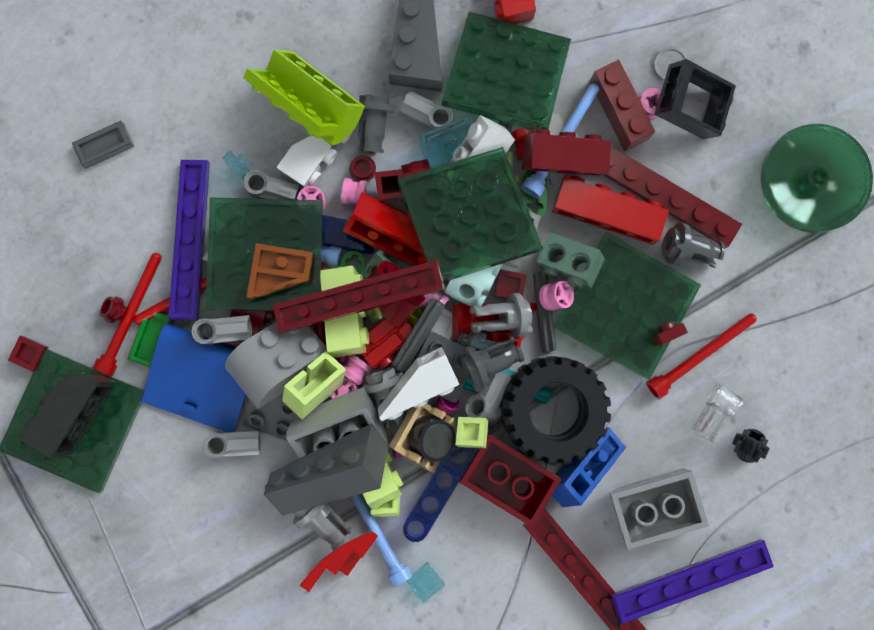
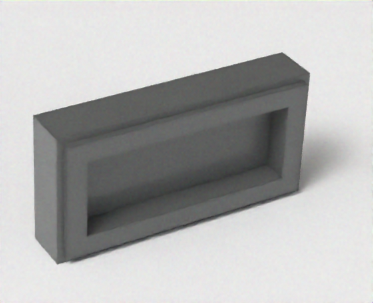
[72,120,135,169]

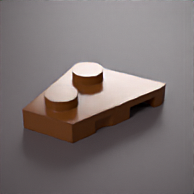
[247,243,314,299]

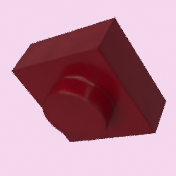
[494,269,527,299]
[652,321,688,346]
[8,335,49,372]

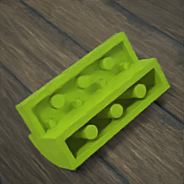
[243,49,365,145]

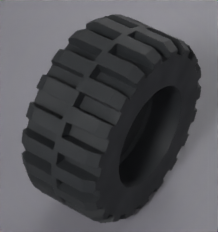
[500,356,611,465]

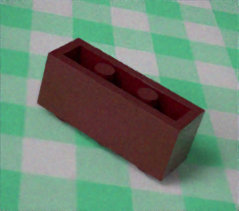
[589,60,655,151]
[522,129,611,176]

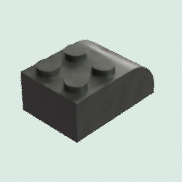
[21,375,117,458]

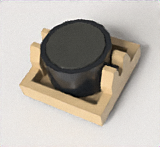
[389,403,458,474]

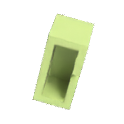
[282,351,346,420]

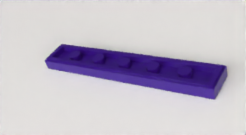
[168,160,210,321]
[610,539,774,624]

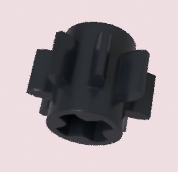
[732,429,770,463]

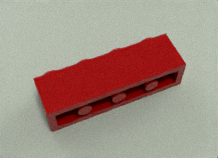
[552,175,669,245]
[343,192,459,278]

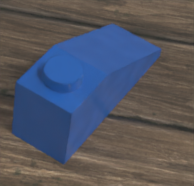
[552,427,626,507]

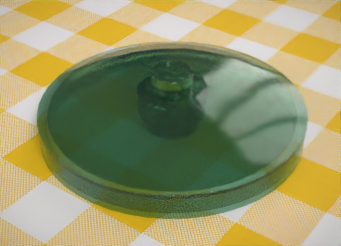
[761,124,873,233]

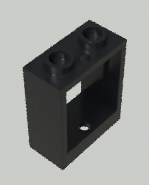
[654,59,736,139]

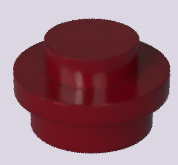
[349,155,376,182]
[100,296,125,323]

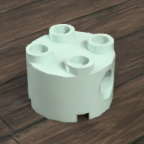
[445,245,503,307]

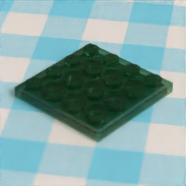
[441,11,571,130]
[397,147,543,282]
[206,197,323,311]
[553,232,701,380]
[0,349,145,493]

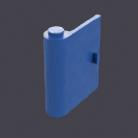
[141,323,246,432]

